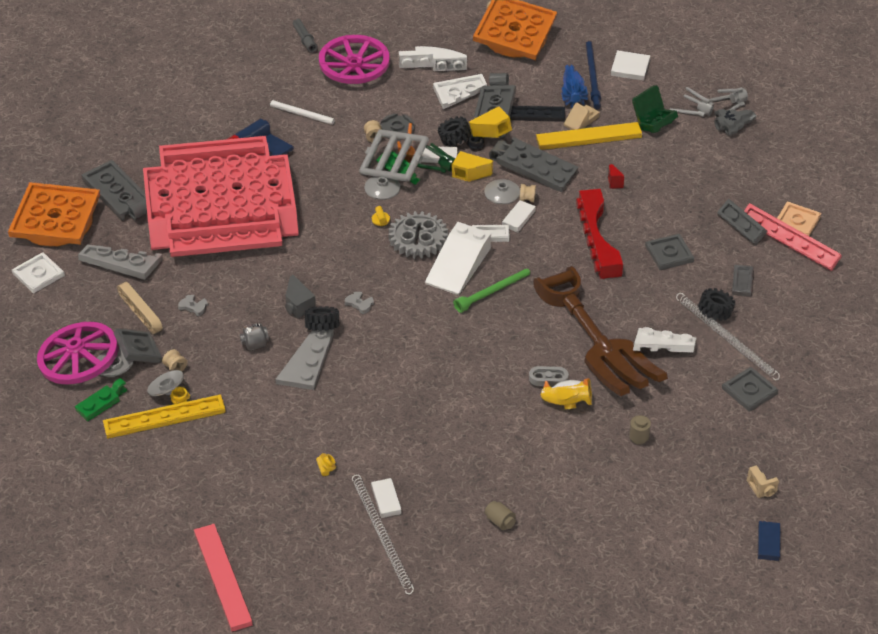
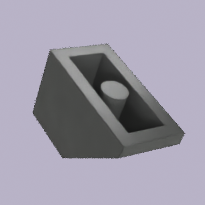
[285,275,316,319]

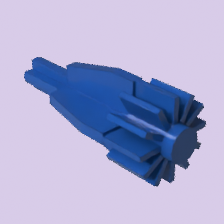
[561,65,588,108]

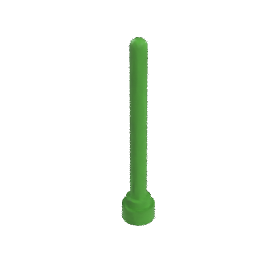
[453,269,530,313]

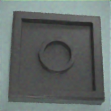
[645,234,694,270]
[113,328,162,363]
[722,367,778,412]

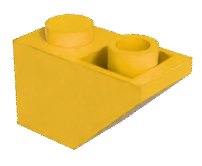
[469,107,512,138]
[452,151,493,182]

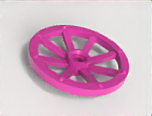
[319,35,390,84]
[37,322,119,384]

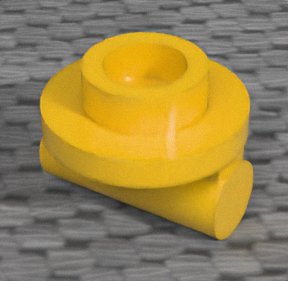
[372,206,390,226]
[316,453,336,476]

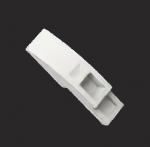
[399,46,467,71]

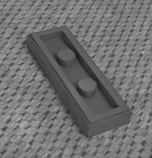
[717,199,768,245]

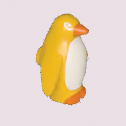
[540,378,592,409]

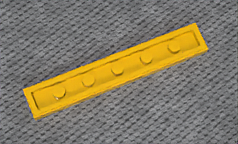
[536,122,642,150]
[103,394,226,439]

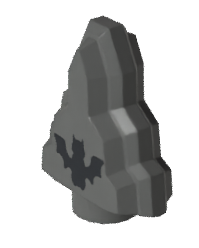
[714,109,756,136]

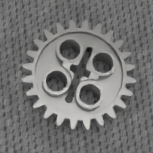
[389,211,448,259]

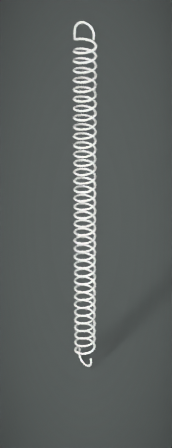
[676,293,780,380]
[352,475,414,594]

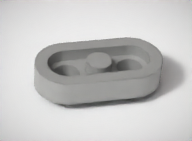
[529,366,569,387]

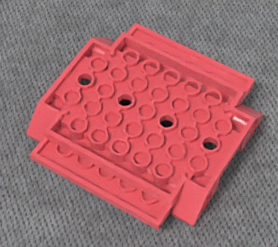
[143,136,299,257]

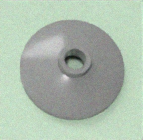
[364,176,400,200]
[484,179,520,204]
[97,347,134,377]
[147,370,184,396]

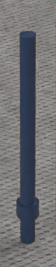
[586,41,601,110]

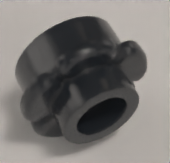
[467,135,484,150]

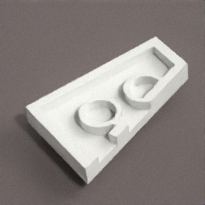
[433,74,487,109]

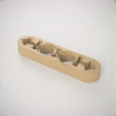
[117,282,163,334]

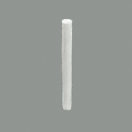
[270,100,335,125]

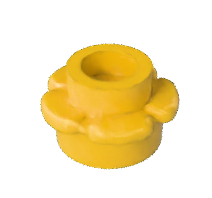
[170,387,190,404]

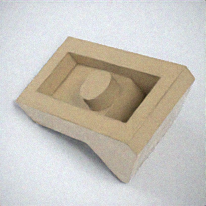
[564,103,600,130]

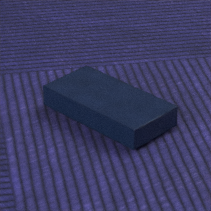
[758,521,780,561]

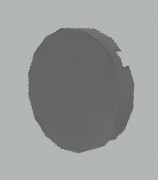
[380,114,414,140]

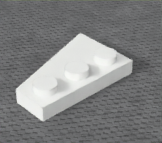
[633,327,696,352]

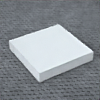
[611,50,650,81]
[12,252,65,293]

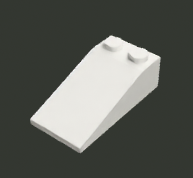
[425,222,491,295]

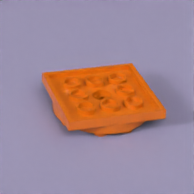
[473,0,557,60]
[8,182,100,247]

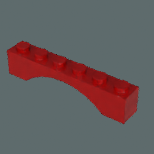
[576,188,623,279]

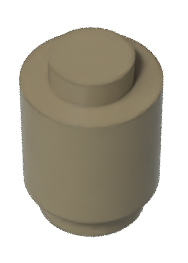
[629,415,651,444]
[485,501,516,530]

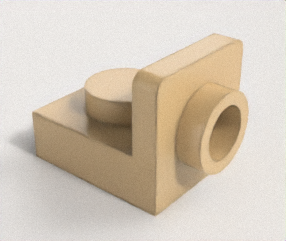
[747,465,779,498]

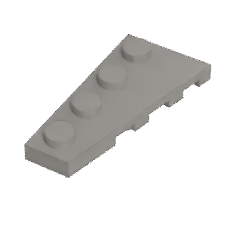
[78,244,162,280]
[276,329,334,390]

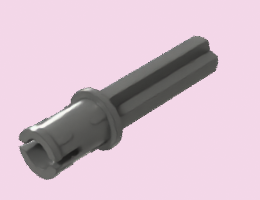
[293,19,318,53]

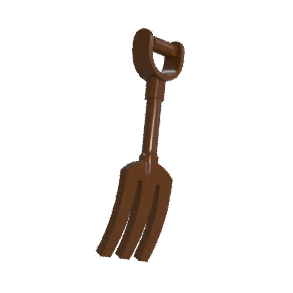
[533,266,668,396]

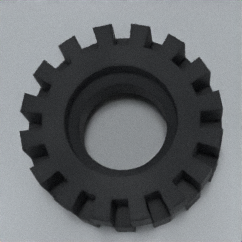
[437,116,472,147]
[698,288,735,321]
[304,306,340,331]

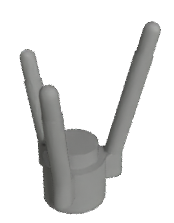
[669,87,715,117]
[710,87,748,110]

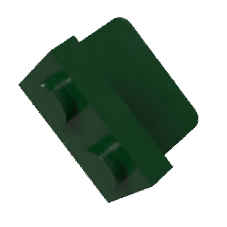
[632,85,678,133]

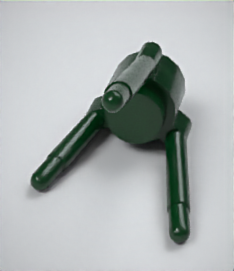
[417,143,455,173]

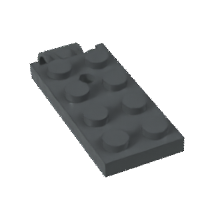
[470,73,516,138]
[489,137,578,192]
[81,160,147,220]

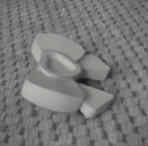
[344,292,374,314]
[178,295,208,316]

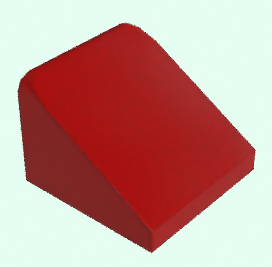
[608,164,624,189]

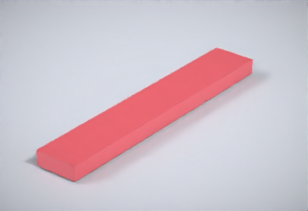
[744,203,842,271]
[194,524,253,632]

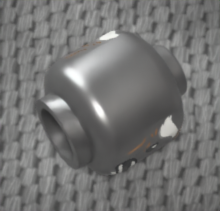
[239,323,269,350]

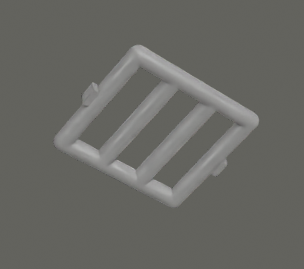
[359,129,429,182]

